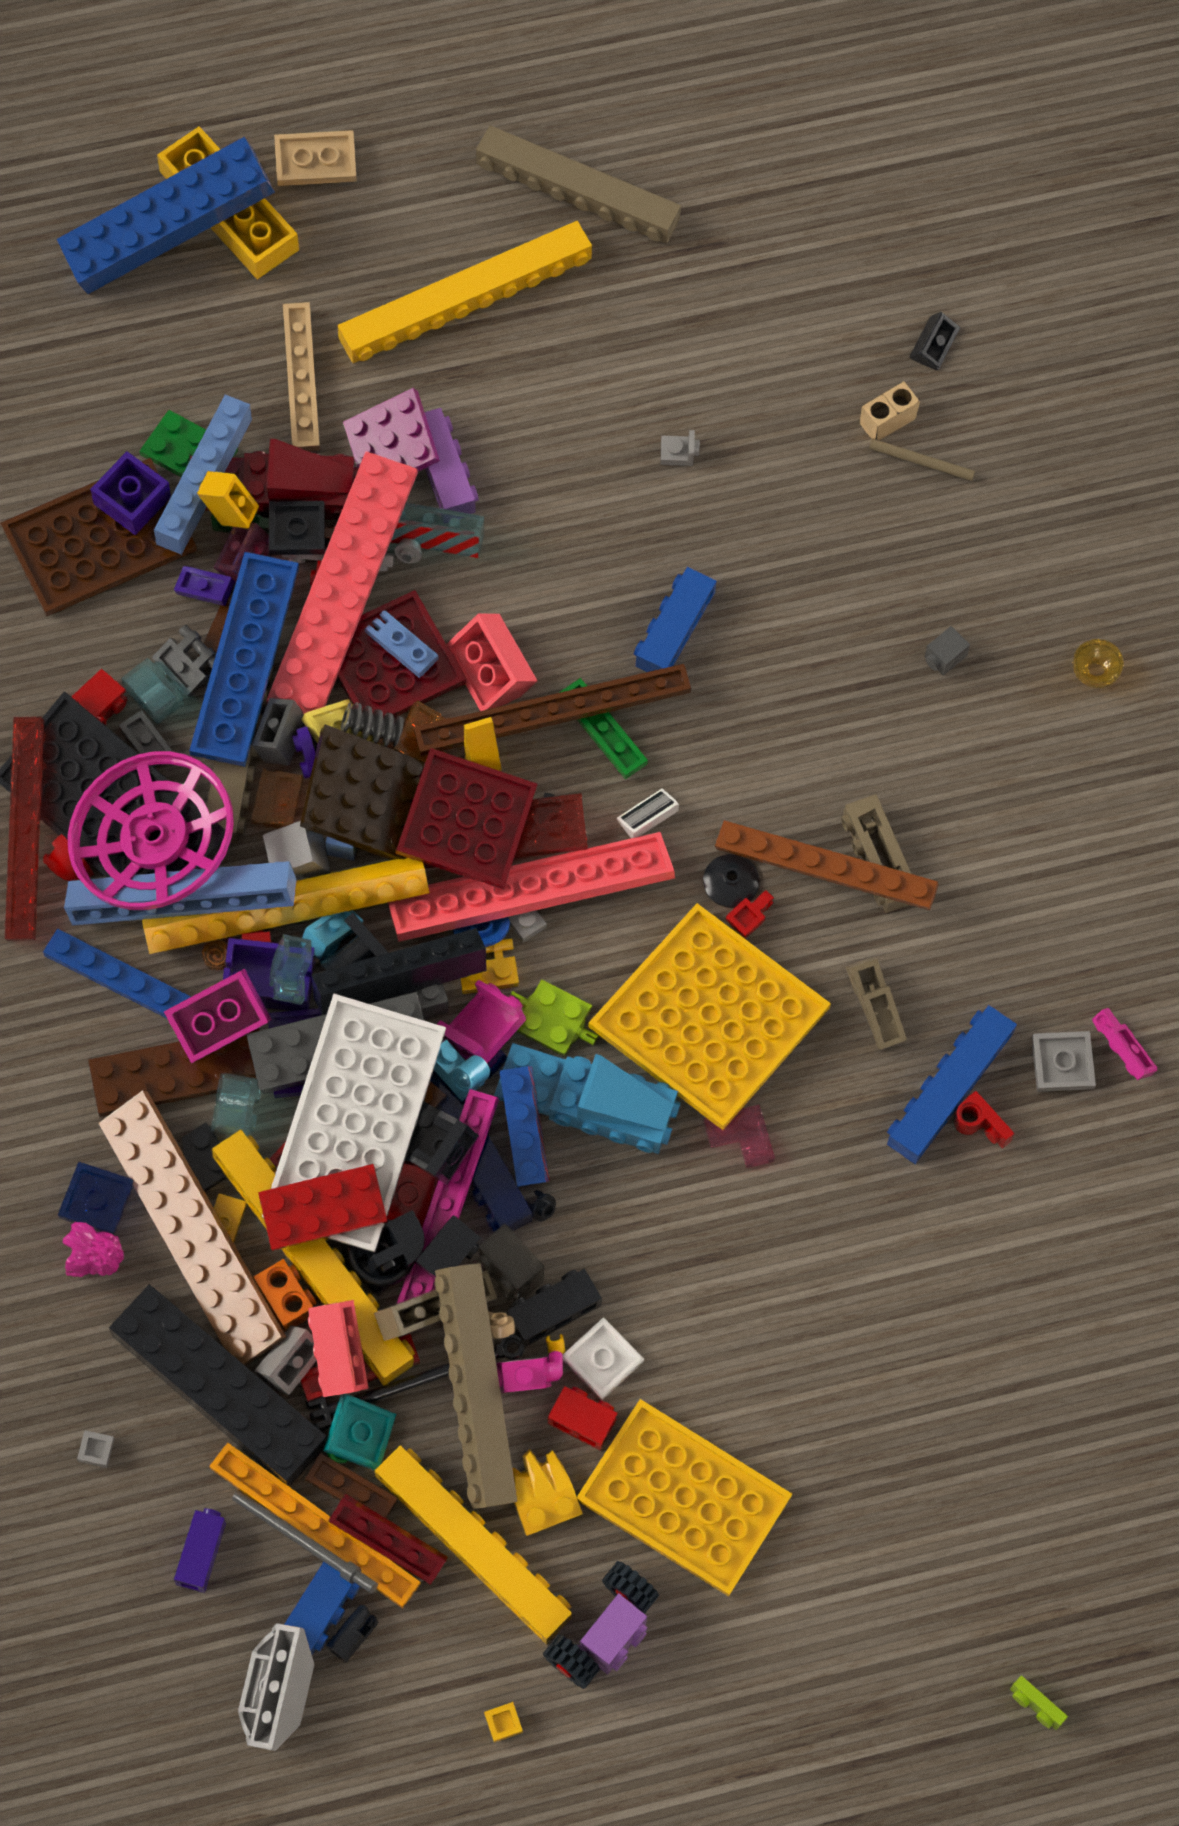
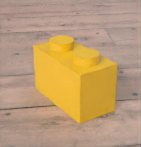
[197,471,259,528]

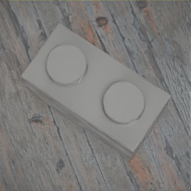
[254,1325,316,1395]

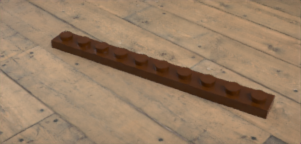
[414,664,692,756]

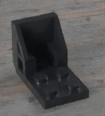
[405,1101,479,1185]

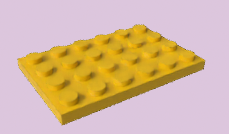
[576,1399,792,1597]

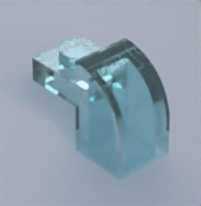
[269,934,312,1005]

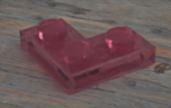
[703,1105,775,1168]

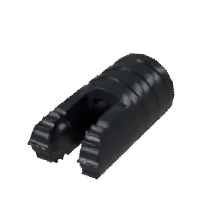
[326,1605,379,1663]

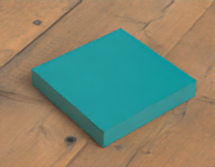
[323,1394,397,1471]

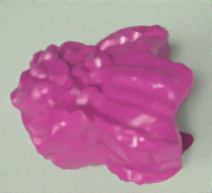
[62,1222,124,1277]

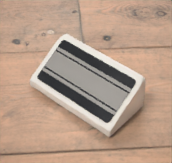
[616,789,679,838]

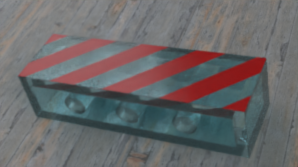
[391,502,485,558]

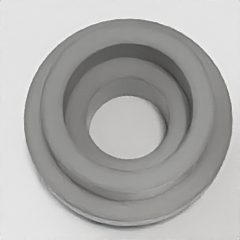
[394,538,422,564]

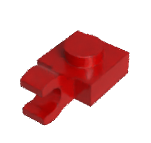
[726,890,774,939]

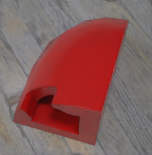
[43,834,94,881]

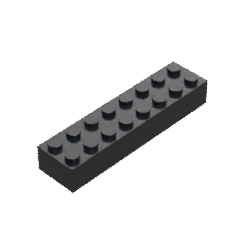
[109,1284,327,1487]

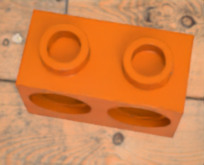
[253,1259,317,1333]

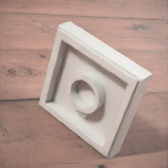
[563,1317,644,1400]

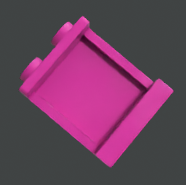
[437,980,526,1063]

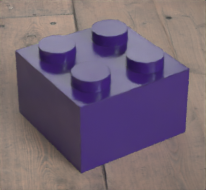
[90,451,171,535]

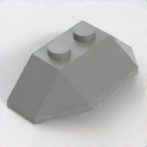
[238,1623,314,1751]

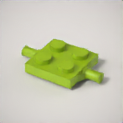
[511,979,599,1057]

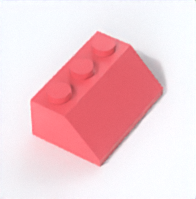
[446,613,537,711]

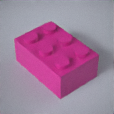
[164,969,272,1063]

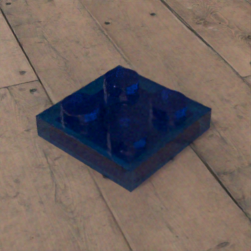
[58,1162,134,1235]

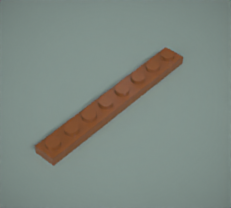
[715,820,939,911]

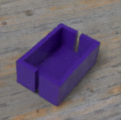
[223,938,316,1011]

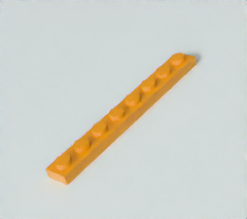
[209,1442,421,1609]

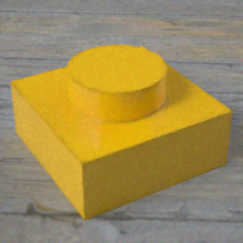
[484,1702,523,1743]

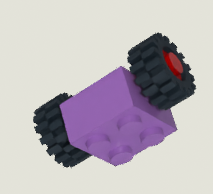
[543,1561,659,1689]

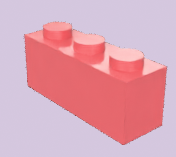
[308,1300,369,1397]

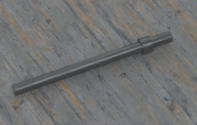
[232,1490,378,1594]

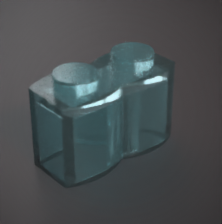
[121,658,184,724]
[211,1073,261,1136]

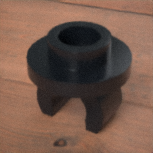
[524,1190,556,1222]

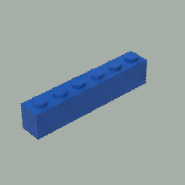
[887,1005,1017,1164]

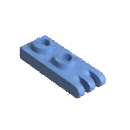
[364,610,438,678]

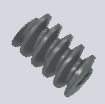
[341,702,404,747]

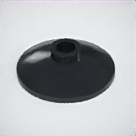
[703,854,760,908]

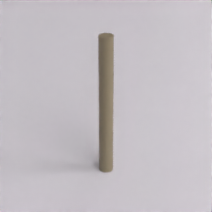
[869,439,975,481]

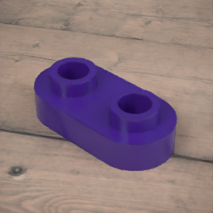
[292,726,315,779]

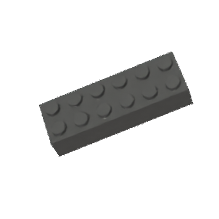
[247,992,425,1094]

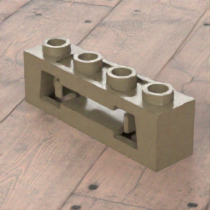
[841,794,911,913]

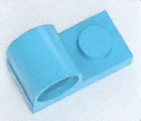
[301,910,364,961]
[434,1040,490,1101]

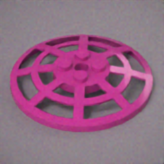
[68,751,234,910]

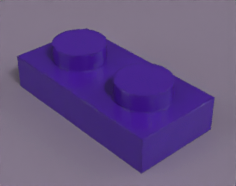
[174,566,235,606]

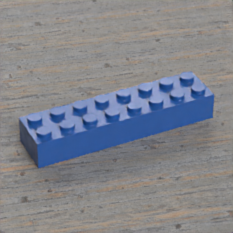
[57,137,275,294]

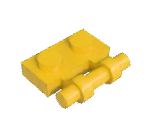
[460,938,519,994]

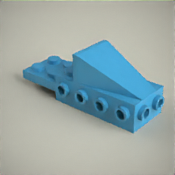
[494,1043,681,1154]

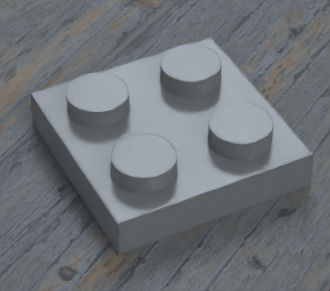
[1031,1031,1096,1092]

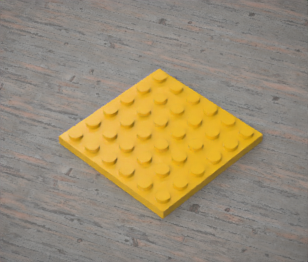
[588,903,831,1130]

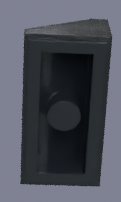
[909,312,961,371]

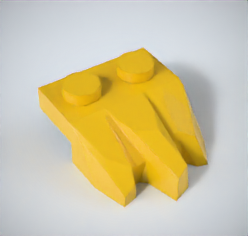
[512,1449,583,1536]

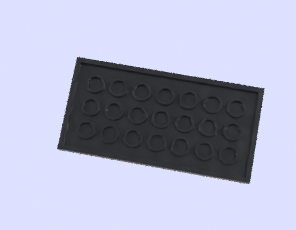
[0,691,225,878]

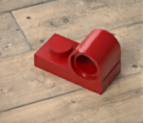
[954,1091,1014,1149]

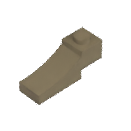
[846,957,907,1050]

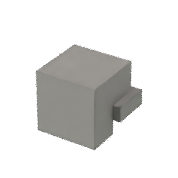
[263,821,331,881]

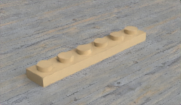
[283,302,320,451]

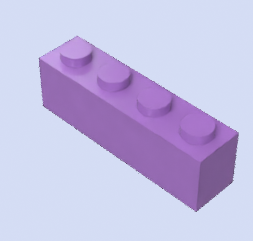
[425,408,479,522]

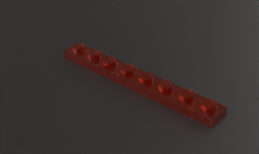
[5,717,44,941]

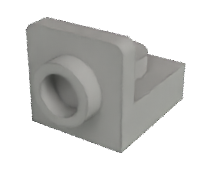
[660,430,700,466]

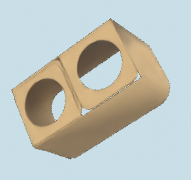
[860,382,920,441]

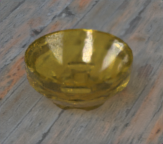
[1073,639,1124,688]

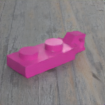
[1092,1008,1157,1080]

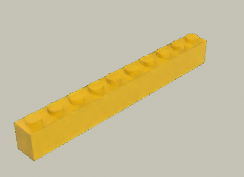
[338,220,592,363]
[142,858,429,954]
[212,1129,415,1386]

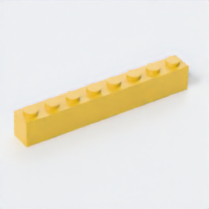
[375,1445,572,1644]

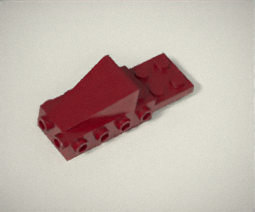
[190,439,359,520]

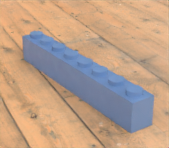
[64,861,296,926]

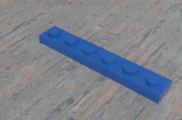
[43,929,191,1019]

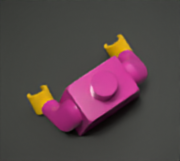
[496,1334,566,1393]

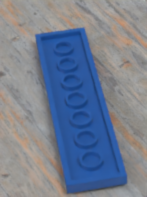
[189,552,299,767]

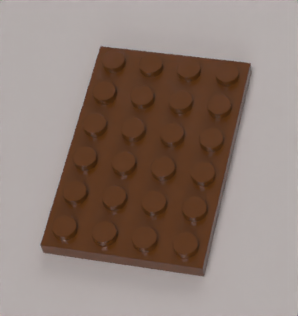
[0,458,197,617]

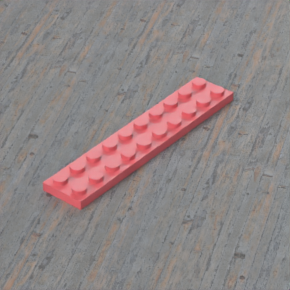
[266,451,418,714]
[387,832,675,942]

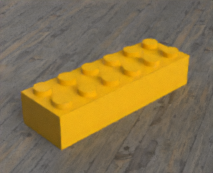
[157,126,299,280]

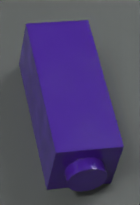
[174,1508,226,1593]

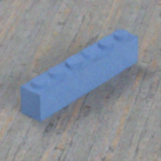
[154,395,252,555]

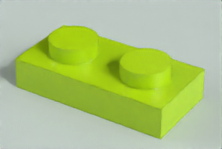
[1010,1675,1068,1730]

